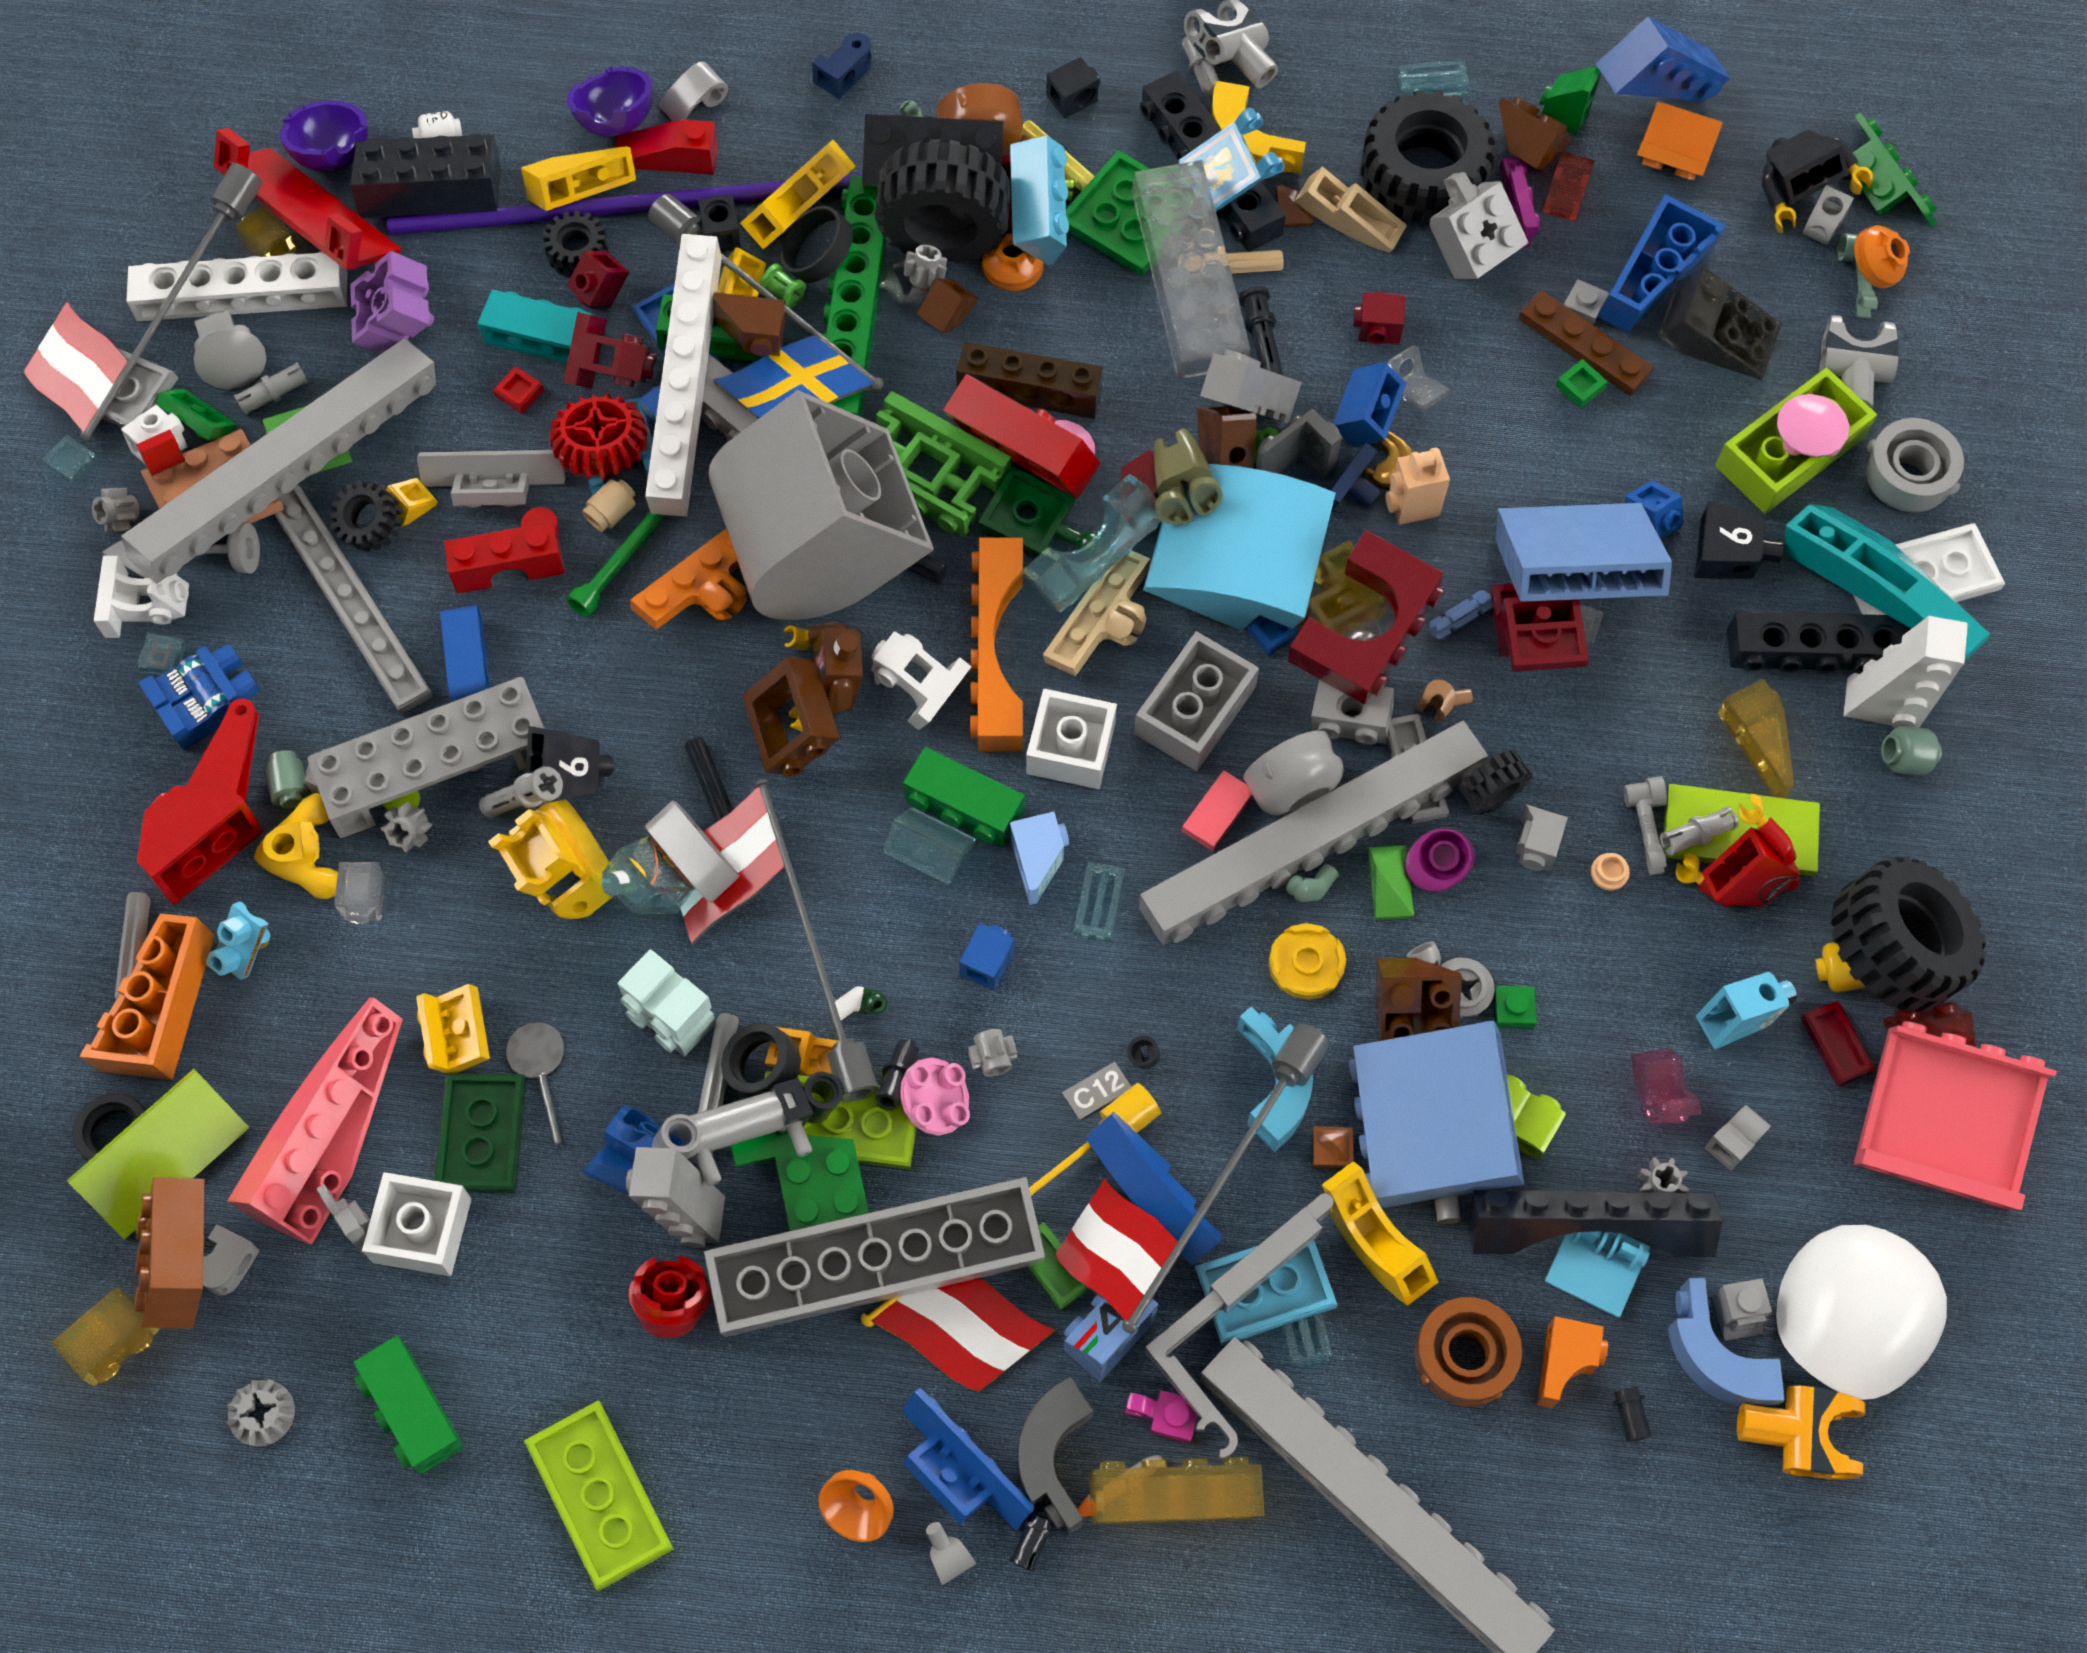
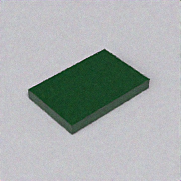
[434,1073,527,1193]

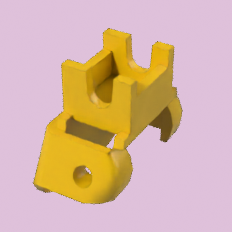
[488,799,622,919]

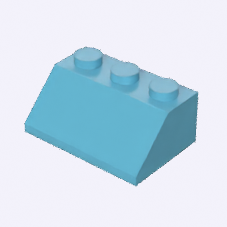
[1010,135,1069,265]

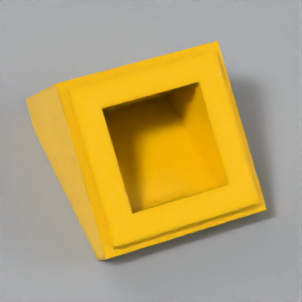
[387,478,438,527]

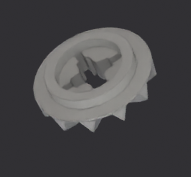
[1441,958,1495,1019]
[226,1379,295,1447]

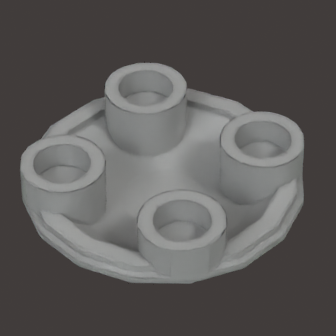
[193,325,267,390]

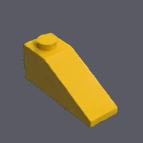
[521,146,636,211]

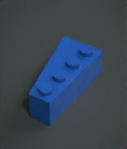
[1596,16,1730,101]
[1597,194,1727,333]

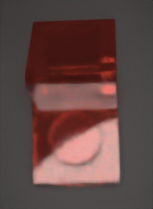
[1543,151,1595,221]

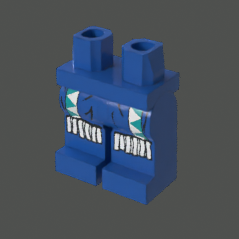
[138,644,260,751]

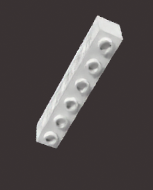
[127,251,347,321]

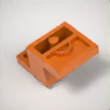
[1637,101,1723,181]

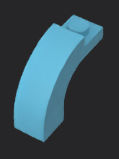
[1237,1007,1313,1152]

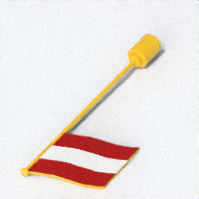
[861,1083,1161,1392]

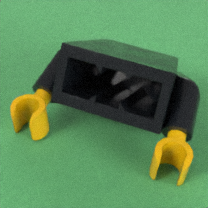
[1762,130,1873,234]

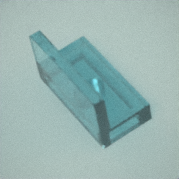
[882,807,976,885]

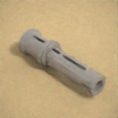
[479,767,563,818]

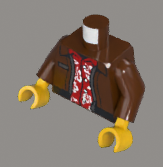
[784,621,863,732]

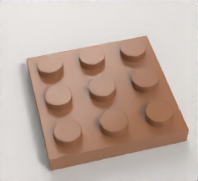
[140,429,284,523]

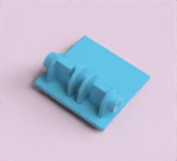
[1544,1231,1650,1318]

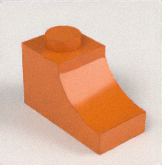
[1536,1316,1608,1409]

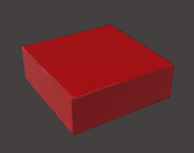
[493,366,544,414]
[136,429,185,476]

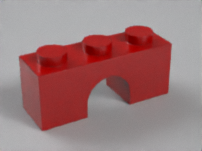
[444,521,565,594]

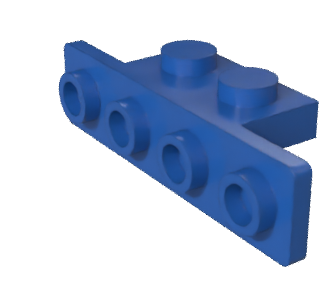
[902,1388,1034,1530]

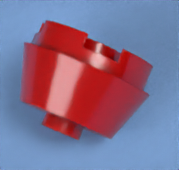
[628,1256,711,1338]

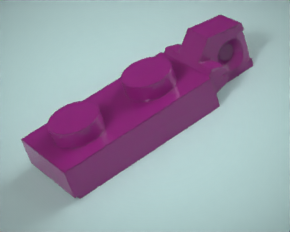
[1499,158,1540,248]

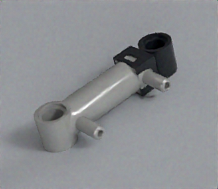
[651,1072,843,1186]

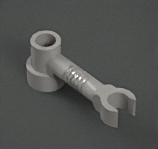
[1623,776,1667,875]

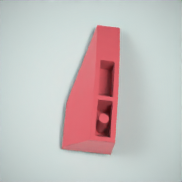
[227,998,403,1245]

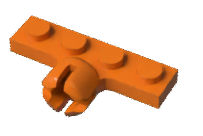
[630,529,747,630]

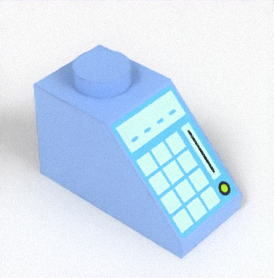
[1010,812,1069,905]

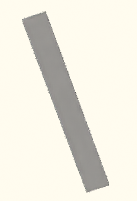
[274,484,433,715]

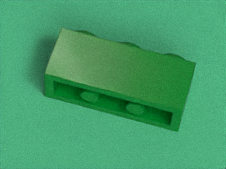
[903,747,1025,847]
[353,1335,464,1475]

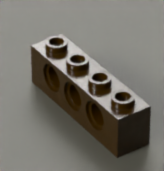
[956,342,1103,419]

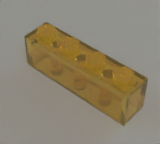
[1089,1457,1265,1525]

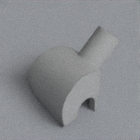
[926,1522,976,1586]

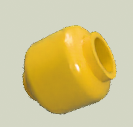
[1815,942,1865,993]

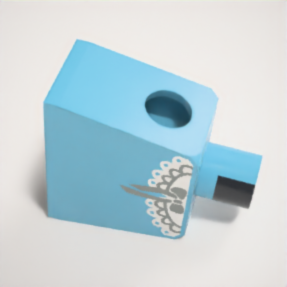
[1696,972,1797,1050]

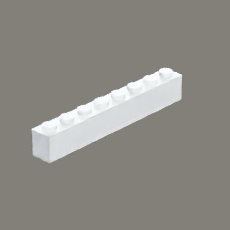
[645,234,722,517]

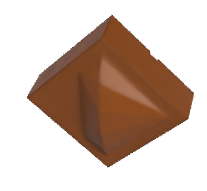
[1312,1126,1354,1169]

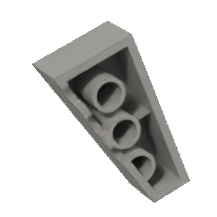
[1200,349,1302,423]

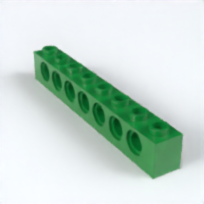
[821,175,887,417]

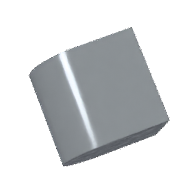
[709,390,934,620]

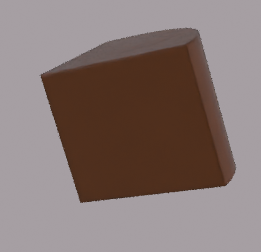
[917,278,978,333]

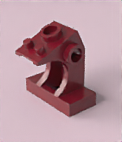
[563,312,658,389]

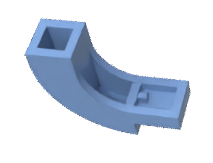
[1668,1278,1785,1408]

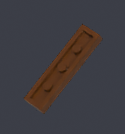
[1519,290,1654,397]

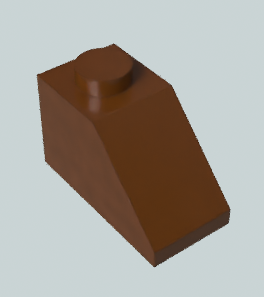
[713,292,786,356]

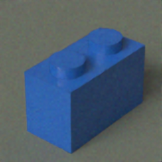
[1333,362,1406,447]

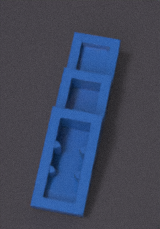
[1085,1111,1222,1266]

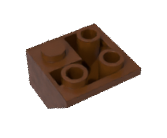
[1499,96,1573,171]
[1375,958,1462,1041]

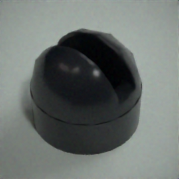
[1127,1036,1160,1069]

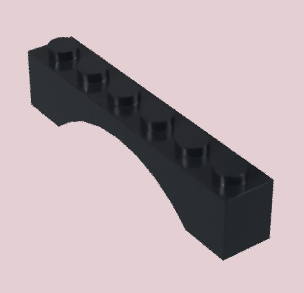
[1468,1190,1723,1257]

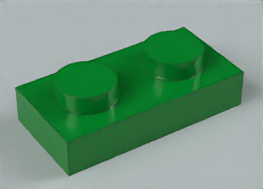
[156,388,237,441]

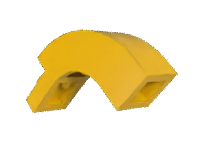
[1211,81,1306,174]
[740,140,856,249]
[1322,1162,1439,1306]

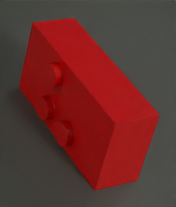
[943,374,1101,499]

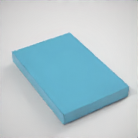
[1195,1241,1337,1346]

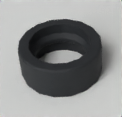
[721,1023,801,1098]
[72,1093,147,1162]

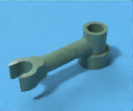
[1837,233,1878,318]

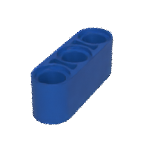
[440,605,490,702]

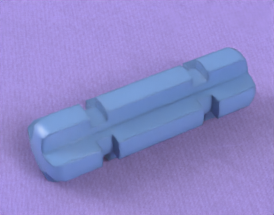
[1427,590,1493,641]

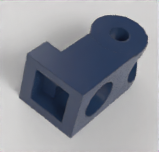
[812,33,872,99]

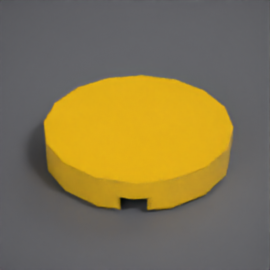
[1268,923,1347,1000]

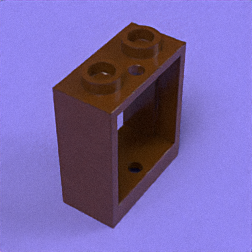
[742,656,840,777]

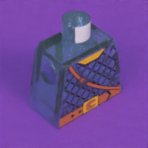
[602,835,695,914]

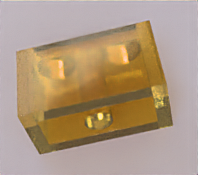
[51,1286,160,1387]

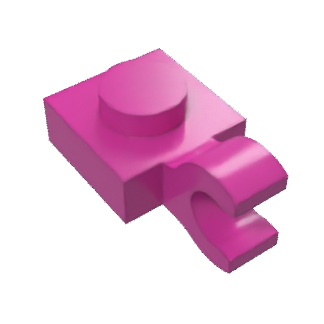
[1124,1390,1197,1444]

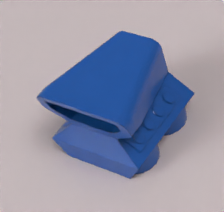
[582,1104,684,1195]

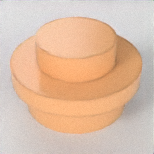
[1590,853,1630,891]

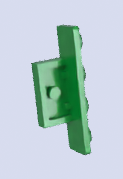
[1853,112,1937,227]

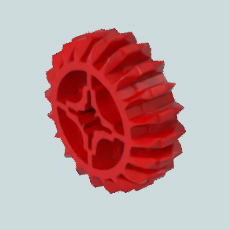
[549,392,648,480]

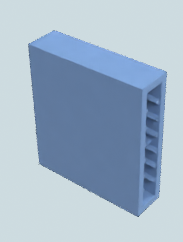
[1495,503,1672,602]
[1349,1020,1524,1208]

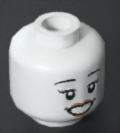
[412,111,462,138]

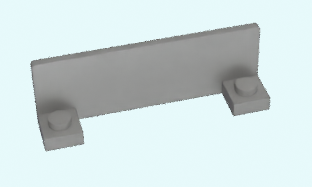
[307,677,544,839]

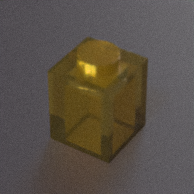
[235,206,297,257]

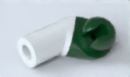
[828,986,887,1020]

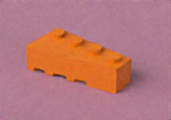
[79,913,215,1081]

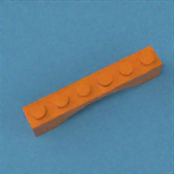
[970,538,1023,752]

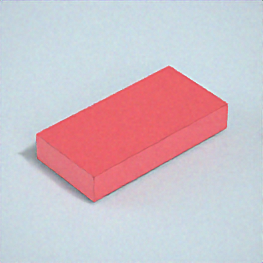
[1181,770,1253,851]

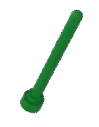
[566,512,666,618]

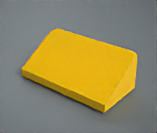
[717,247,767,297]

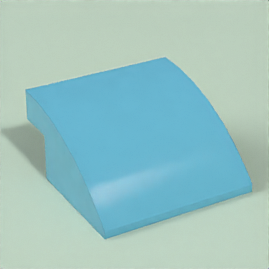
[1143,464,1336,631]

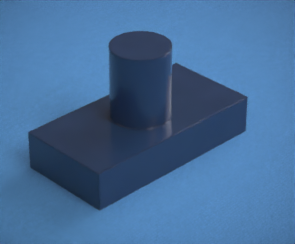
[1329,442,1381,511]

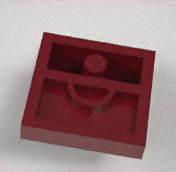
[1490,584,1589,672]

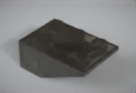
[1658,266,1782,380]

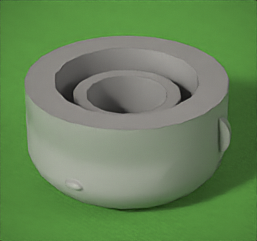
[1865,418,1964,513]
[1243,731,1344,816]

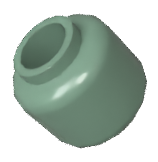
[1881,726,1942,776]

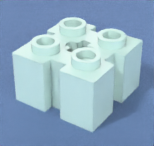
[618,949,716,1057]

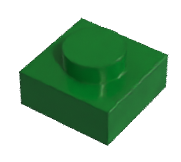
[1555,359,1608,409]
[1494,986,1537,1029]

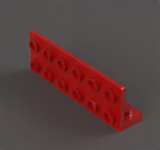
[213,128,401,270]

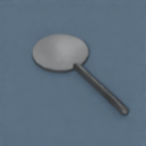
[506,1022,565,1146]

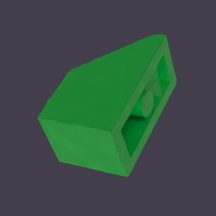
[1539,66,1602,136]

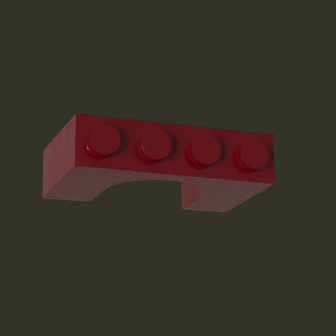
[1288,530,1445,705]

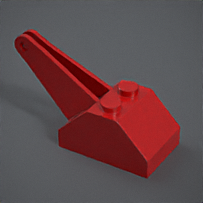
[137,698,264,906]

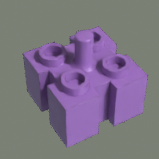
[350,251,434,354]

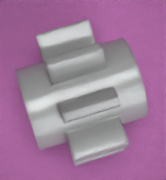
[904,245,947,289]
[92,488,139,532]
[381,802,432,852]
[968,1029,1018,1077]
[1637,1157,1689,1193]

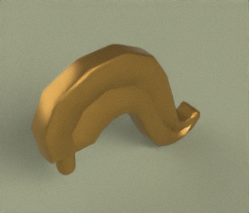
[1364,431,1412,488]

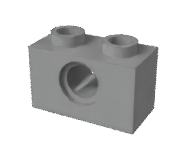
[1311,679,1394,745]

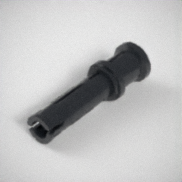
[1239,286,1284,376]

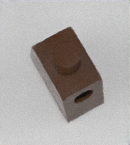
[1197,405,1256,468]

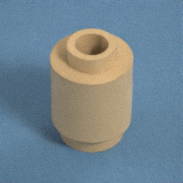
[582,479,636,532]

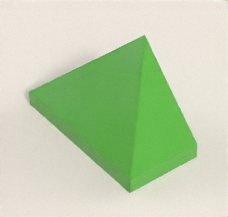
[1368,845,1414,920]

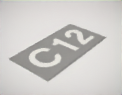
[1062,1061,1131,1120]

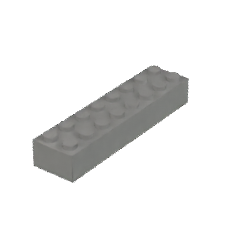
[704,1177,1045,1337]

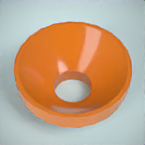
[1854,225,1910,288]
[981,233,1044,291]
[818,1470,894,1542]

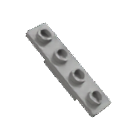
[417,450,566,508]

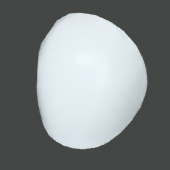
[1776,1225,1947,1400]

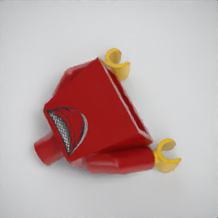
[1676,794,1799,907]

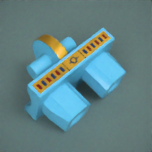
[206,901,271,980]

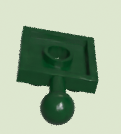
[978,466,1105,560]

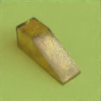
[1718,679,1794,799]

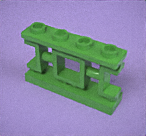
[876,391,1011,537]

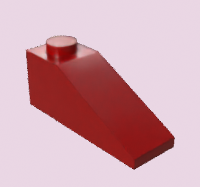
[615,119,718,175]

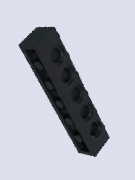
[1140,70,1286,252]
[1727,612,1911,674]

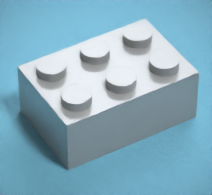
[1134,631,1259,772]

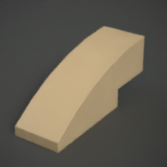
[1294,166,1407,253]

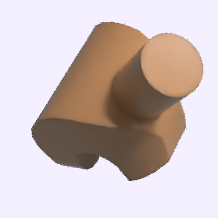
[1415,679,1473,721]

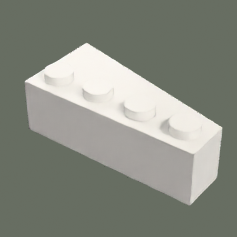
[1843,616,1968,728]

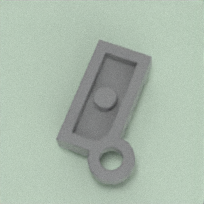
[317,1184,370,1256]

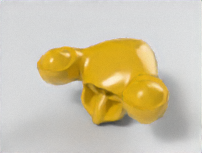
[253,793,342,899]

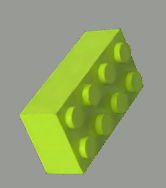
[1715,367,1878,514]

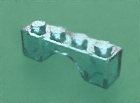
[1022,474,1161,613]

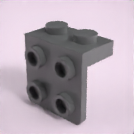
[1256,408,1342,481]

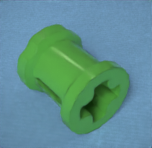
[760,263,806,308]

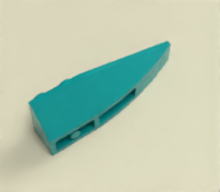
[1785,504,1990,661]

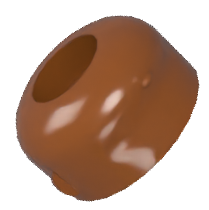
[936,83,1023,156]
[1414,1297,1522,1407]

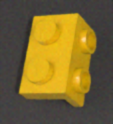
[416,984,490,1073]

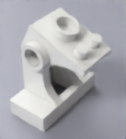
[94,556,189,638]
[871,631,971,730]

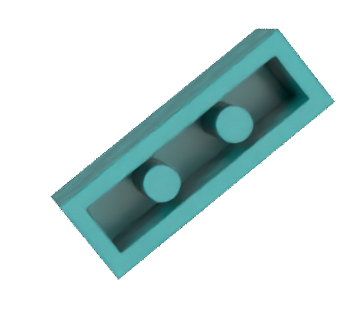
[477,290,592,363]

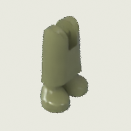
[1154,428,1223,525]

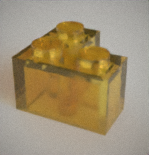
[1302,540,1388,637]

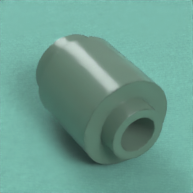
[264,750,309,809]

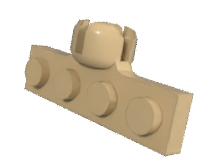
[1043,545,1151,677]

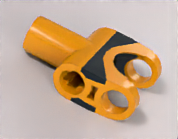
[1736,1386,1865,1480]

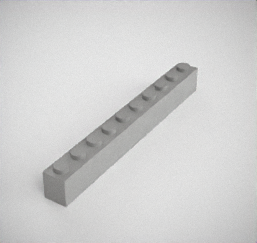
[121,338,436,584]
[1139,720,1488,946]
[1199,1337,1555,1653]

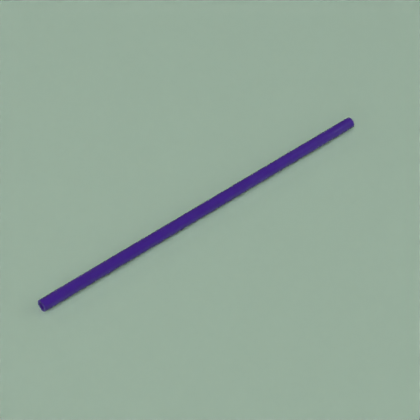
[387,174,863,235]

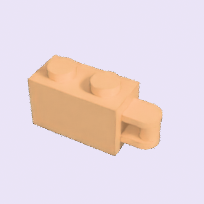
[1386,447,1450,525]

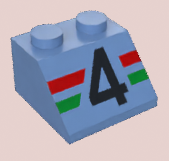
[1064,1295,1158,1383]

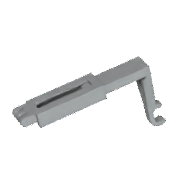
[1145,1193,1334,1459]

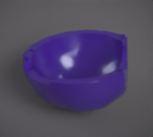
[566,66,653,137]
[279,100,368,173]

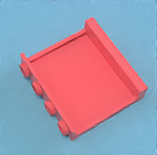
[1853,1021,2057,1211]

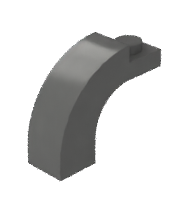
[1019,1376,1093,1535]

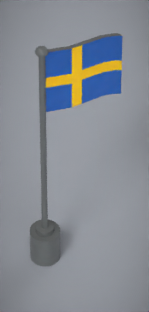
[648,194,883,419]

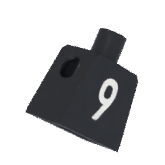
[1694,501,1784,579]
[525,726,614,802]

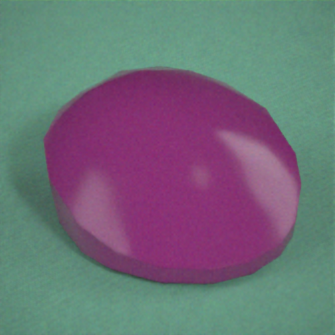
[1405,828,1475,892]

